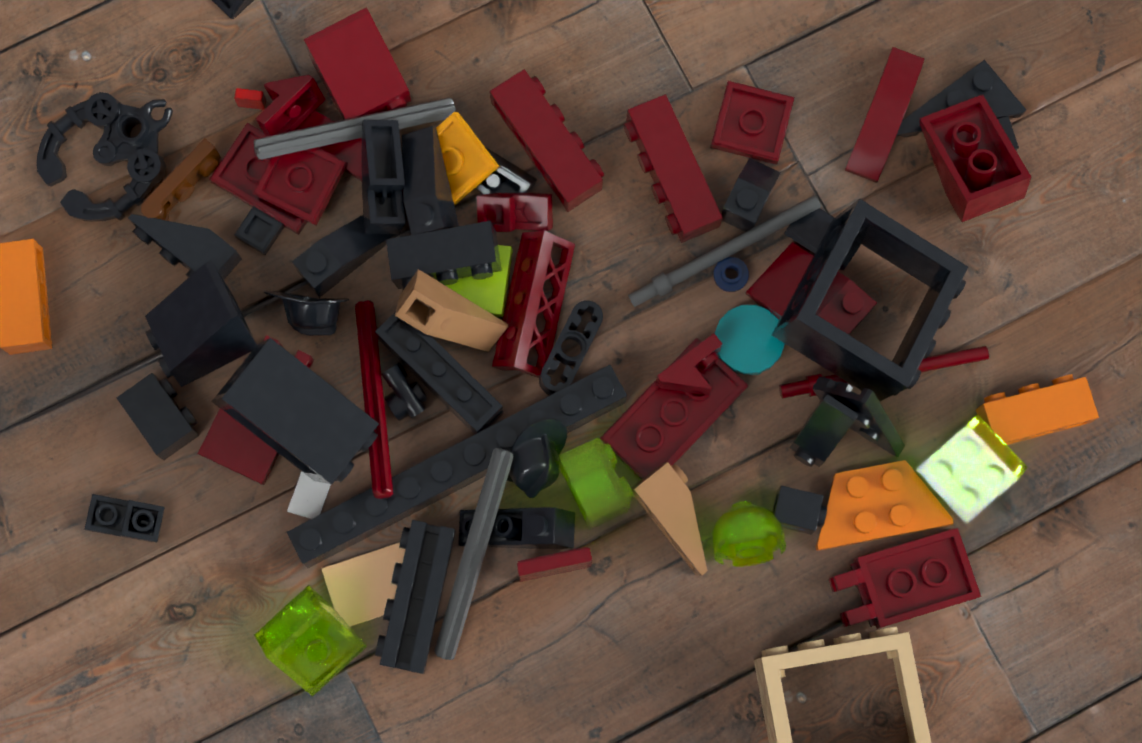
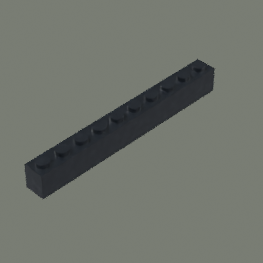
[287,365,627,568]

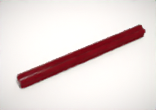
[355,300,393,499]

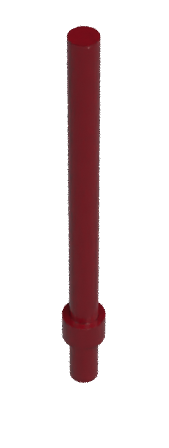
[779,346,989,399]

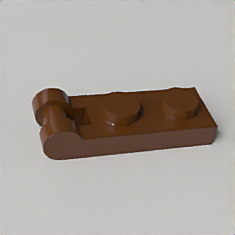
[141,138,221,221]

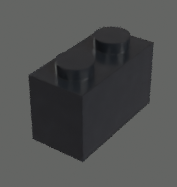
[116,373,199,460]

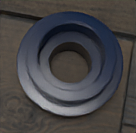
[713,257,749,292]

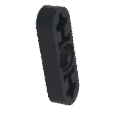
[539,300,603,395]

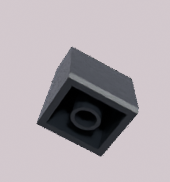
[145,260,257,387]

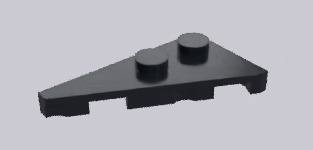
[896,60,1026,137]

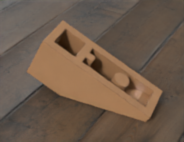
[629,462,707,576]

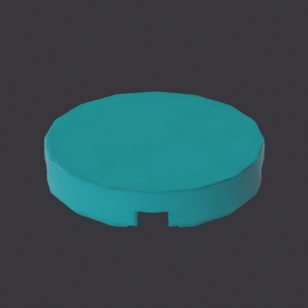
[715,305,785,375]

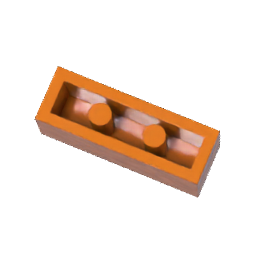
[0,239,52,355]
[976,374,1099,450]

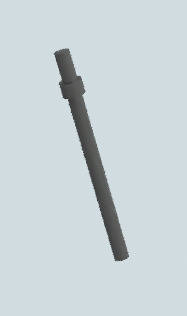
[628,195,821,307]

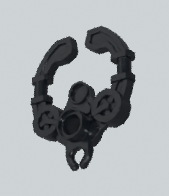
[36,92,173,222]

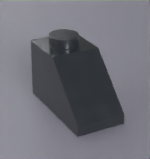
[721,158,781,232]

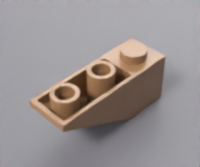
[395,269,508,352]

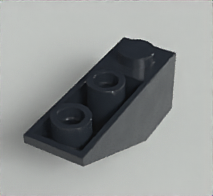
[128,214,242,280]
[458,507,575,549]

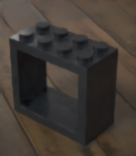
[772,199,968,402]
[211,338,379,484]

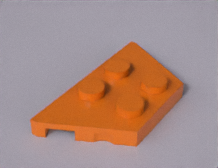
[816,460,954,551]

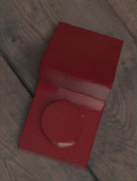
[255,74,326,137]
[655,333,723,395]

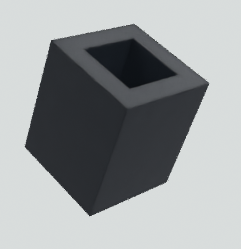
[769,485,827,535]

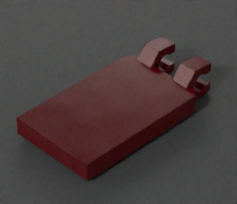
[197,335,314,485]
[828,528,981,629]

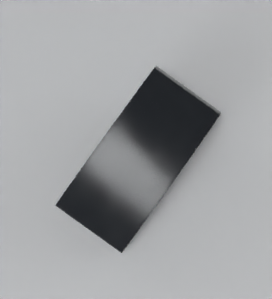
[84,494,165,543]

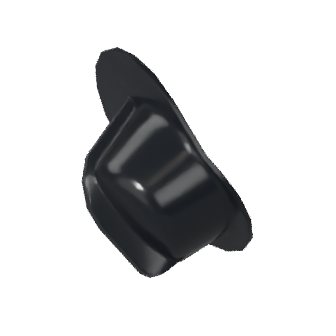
[264,290,349,336]
[507,418,568,498]

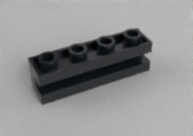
[375,311,504,434]
[375,520,456,674]

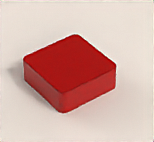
[234,88,267,110]

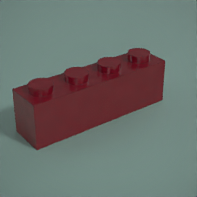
[490,69,604,212]
[623,94,723,243]

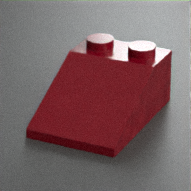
[919,94,1032,222]
[745,242,877,335]

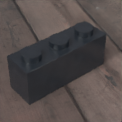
[386,221,502,290]

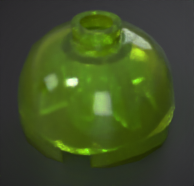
[712,501,786,567]

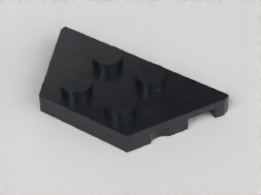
[812,376,905,457]

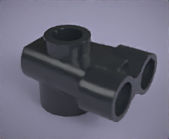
[381,362,428,421]

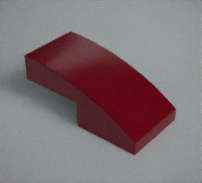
[477,193,553,232]

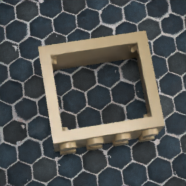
[754,627,931,743]

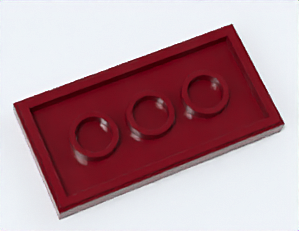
[599,338,749,480]

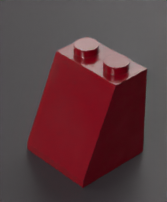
[304,7,411,120]

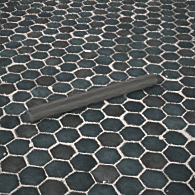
[254,97,456,160]
[434,448,514,660]

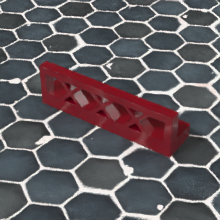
[492,230,575,378]

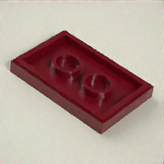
[209,122,307,235]

